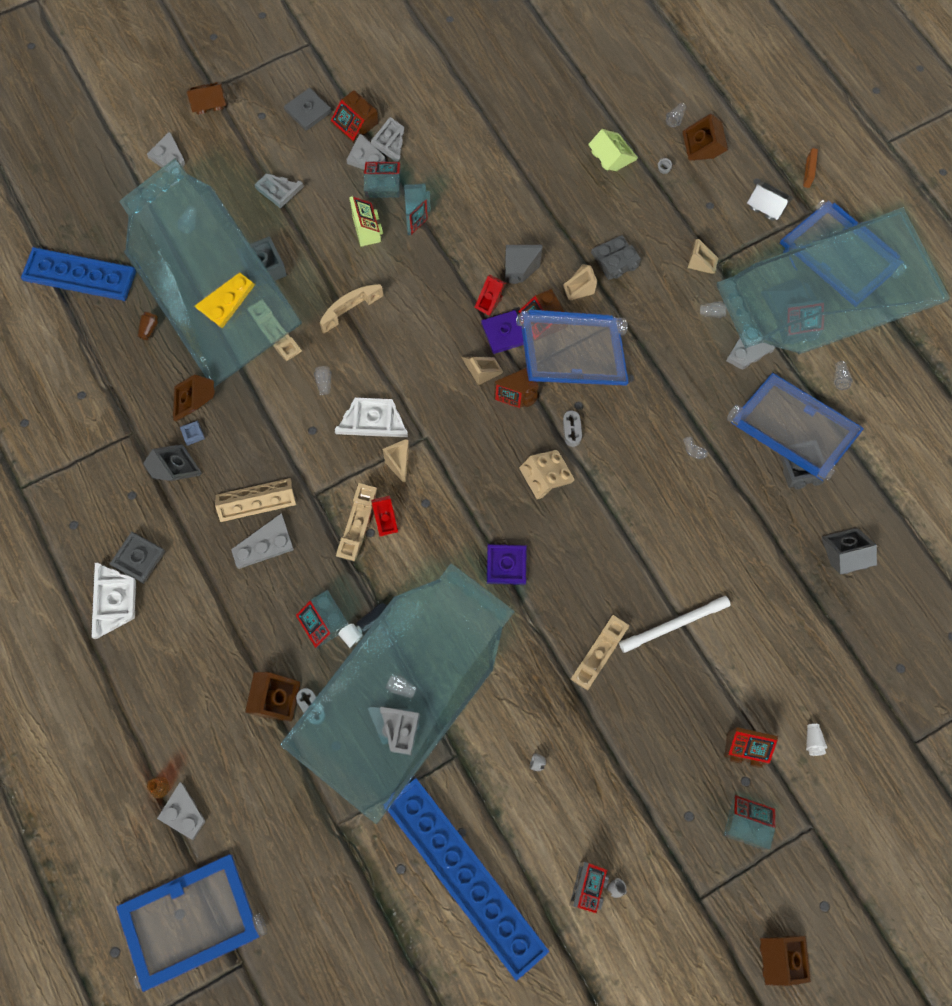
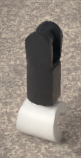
[338,603,388,648]

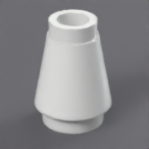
[806,724,827,756]

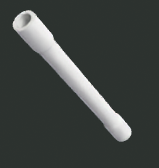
[619,596,730,653]

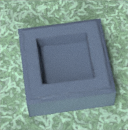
[180,421,205,446]

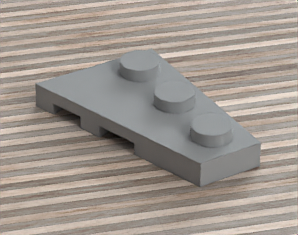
[231,513,294,569]

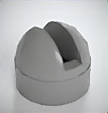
[658,158,672,174]
[530,753,546,771]
[608,878,627,898]

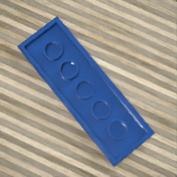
[21,247,136,301]

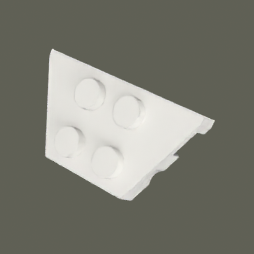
[335,398,408,437]
[92,563,136,639]

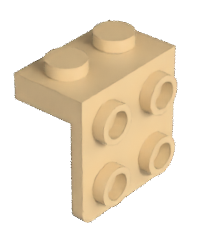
[519,450,574,499]

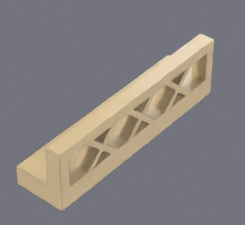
[215,478,296,522]

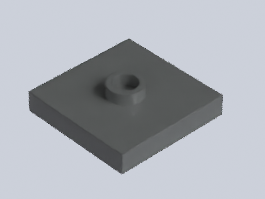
[284,88,332,131]
[110,531,166,584]

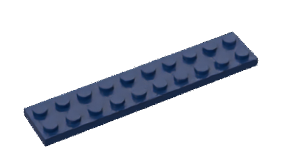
[383,778,550,981]

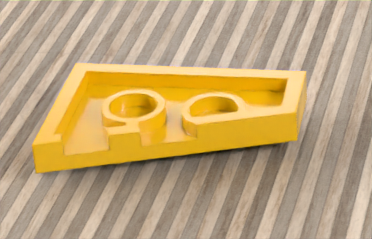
[194,272,256,328]

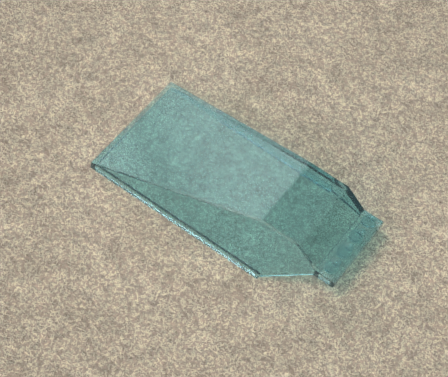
[119,158,302,387]
[716,207,950,355]
[280,563,515,824]

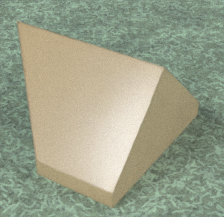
[688,238,718,274]
[563,264,597,300]
[461,356,503,385]
[383,440,409,482]

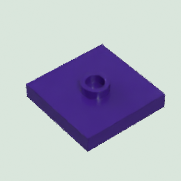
[481,310,524,354]
[487,544,526,585]

